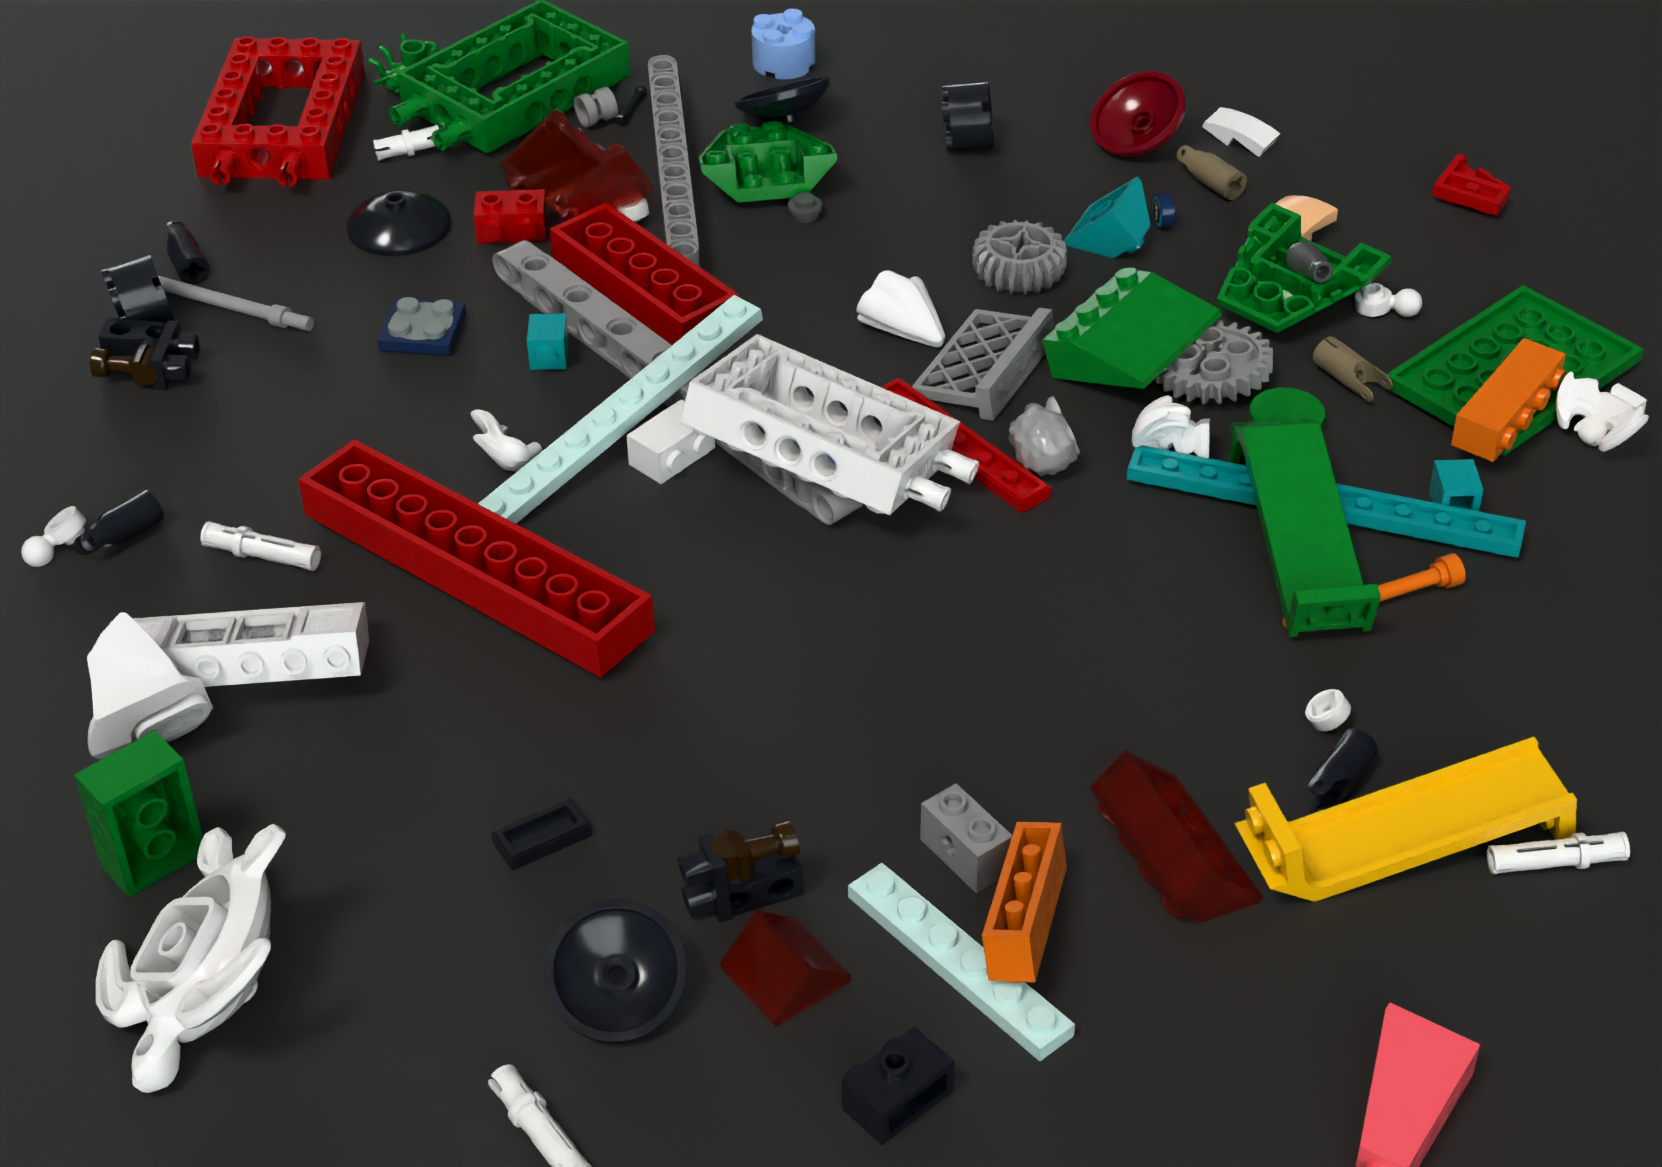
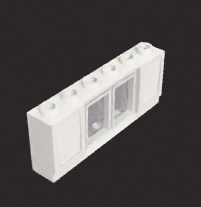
[110,602,369,687]

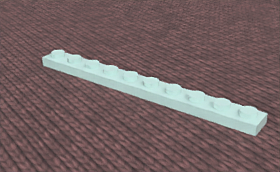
[478,295,763,524]

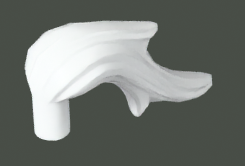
[470,410,542,471]

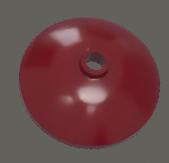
[1090,71,1186,157]

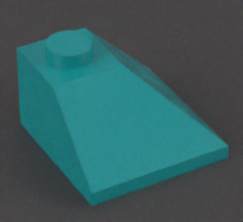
[1064,176,1151,258]

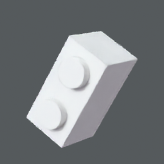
[627,399,715,484]

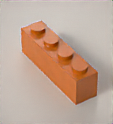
[1451,338,1567,462]
[982,822,1067,983]

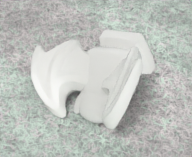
[1556,371,1649,452]
[1132,395,1210,458]

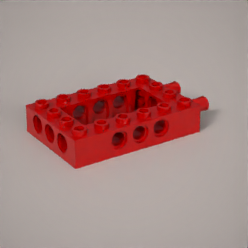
[191,36,366,187]

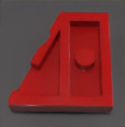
[1432,153,1511,216]

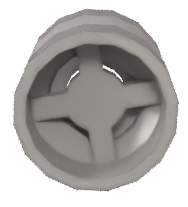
[574,87,618,128]

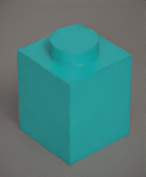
[527,313,569,370]
[1429,459,1483,511]

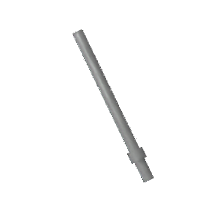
[158,276,314,331]

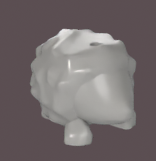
[1008,396,1080,477]

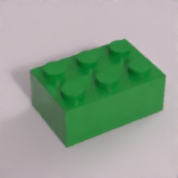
[74,730,203,898]

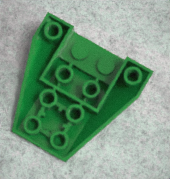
[698,121,837,203]

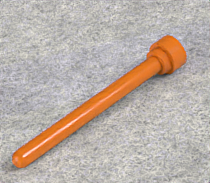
[1283,553,1466,629]

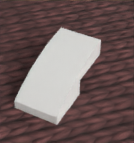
[1202,107,1280,157]

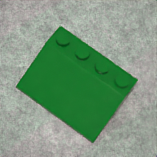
[1042,268,1222,389]

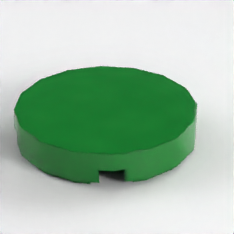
[1249,387,1325,430]

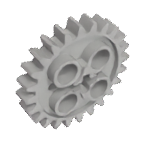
[1156,320,1273,404]

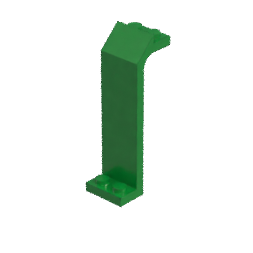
[1227,417,1381,638]

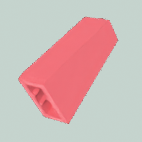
[1355,1003,1481,1167]

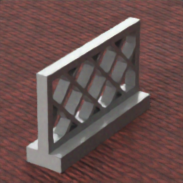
[912,308,1055,421]

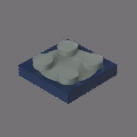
[377,297,466,355]

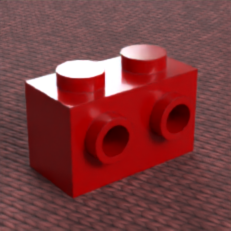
[474,189,548,244]

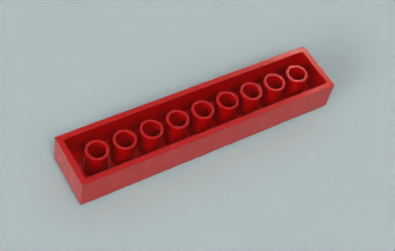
[298,439,655,678]

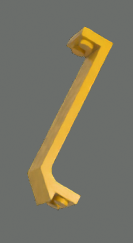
[1234,737,1577,902]

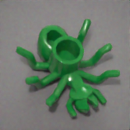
[368,33,440,95]

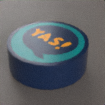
[1151,193,1175,229]

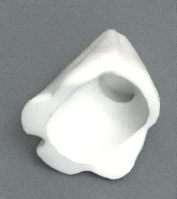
[856,270,945,348]

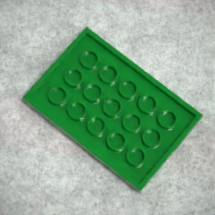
[1387,285,1644,456]

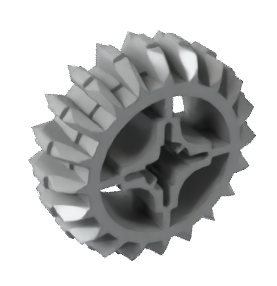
[972,219,1067,295]

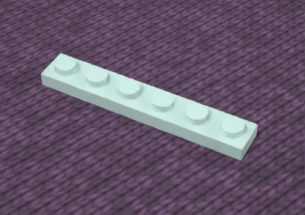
[848,863,1075,1061]

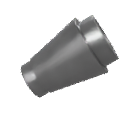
[1286,241,1333,283]

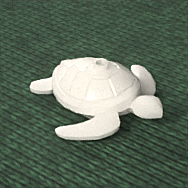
[96,824,286,1093]

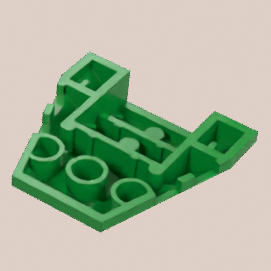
[1217,203,1391,333]

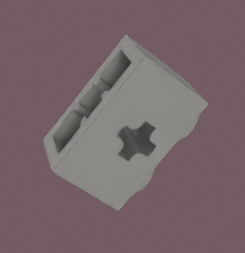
[920,783,1012,894]

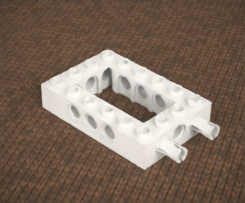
[680,334,979,515]

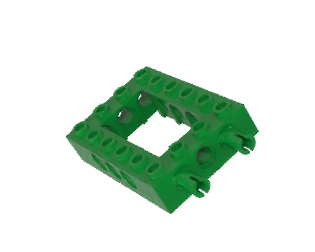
[389,0,631,154]

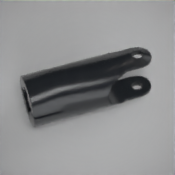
[167,220,210,285]
[73,490,164,555]
[1308,728,1378,814]

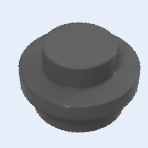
[788,192,822,223]

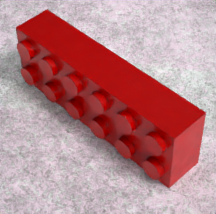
[550,202,739,345]

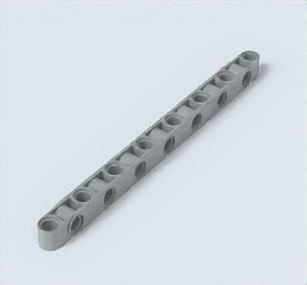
[492,240,863,525]

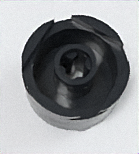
[942,81,994,151]
[101,254,175,324]

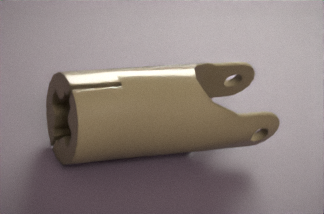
[1177,145,1247,200]
[1312,336,1393,402]

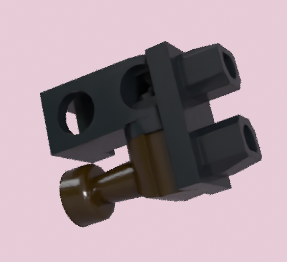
[90,317,200,391]
[678,819,804,923]

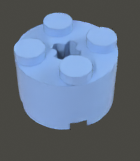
[751,9,815,79]

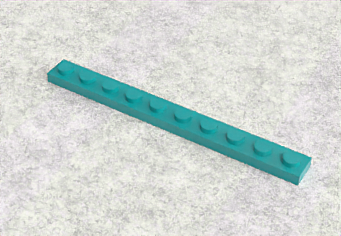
[1127,445,1526,558]

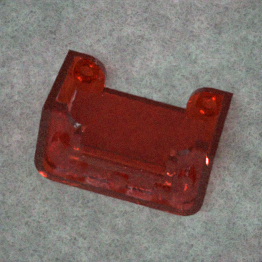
[500,108,654,222]

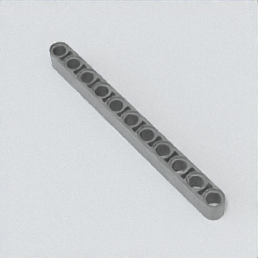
[648,55,700,267]

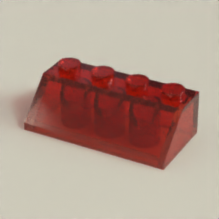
[1090,750,1264,923]

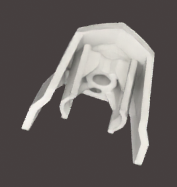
[87,612,213,759]

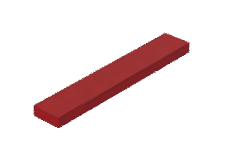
[881,378,1051,514]

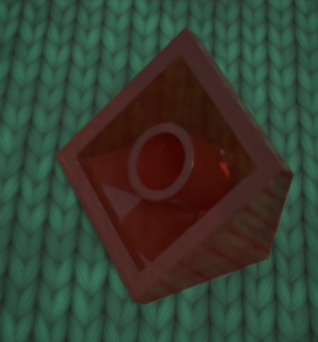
[720,910,851,1027]

